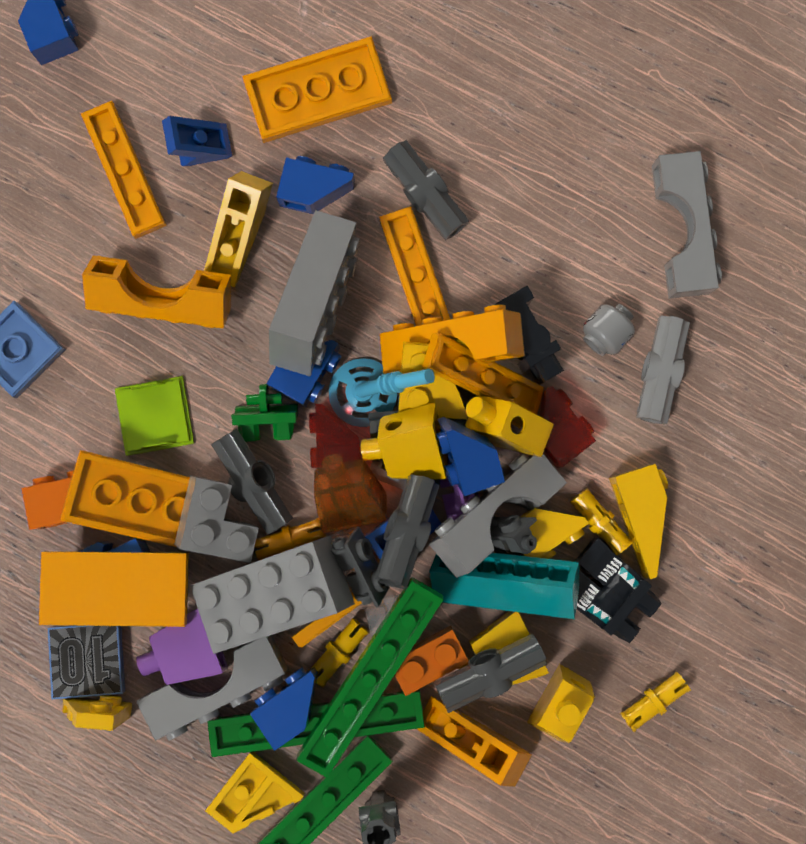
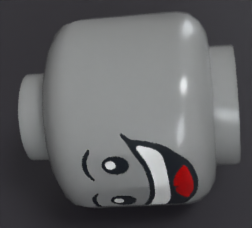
[583,304,635,356]

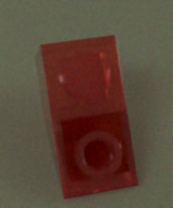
[539,386,596,469]
[309,404,362,476]

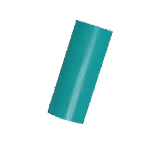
[429,553,579,619]

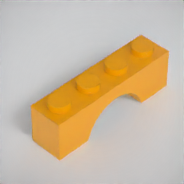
[82,255,231,329]
[380,305,525,374]

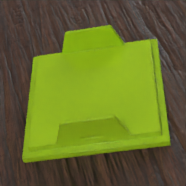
[115,376,194,456]

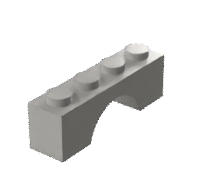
[652,151,722,299]
[429,453,567,577]
[136,635,288,741]

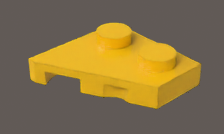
[398,341,467,420]
[62,695,132,731]
[205,752,305,833]

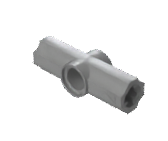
[636,316,690,425]

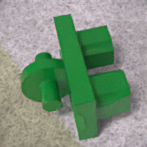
[231,384,299,442]

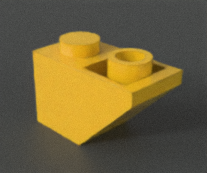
[520,508,589,559]

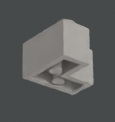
[174,475,259,563]

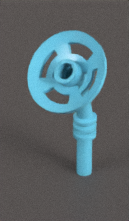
[329,358,435,427]

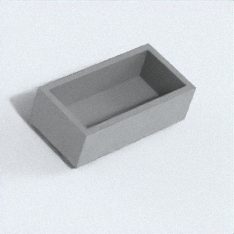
[269,210,360,376]
[190,535,355,654]

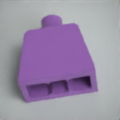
[136,608,228,685]

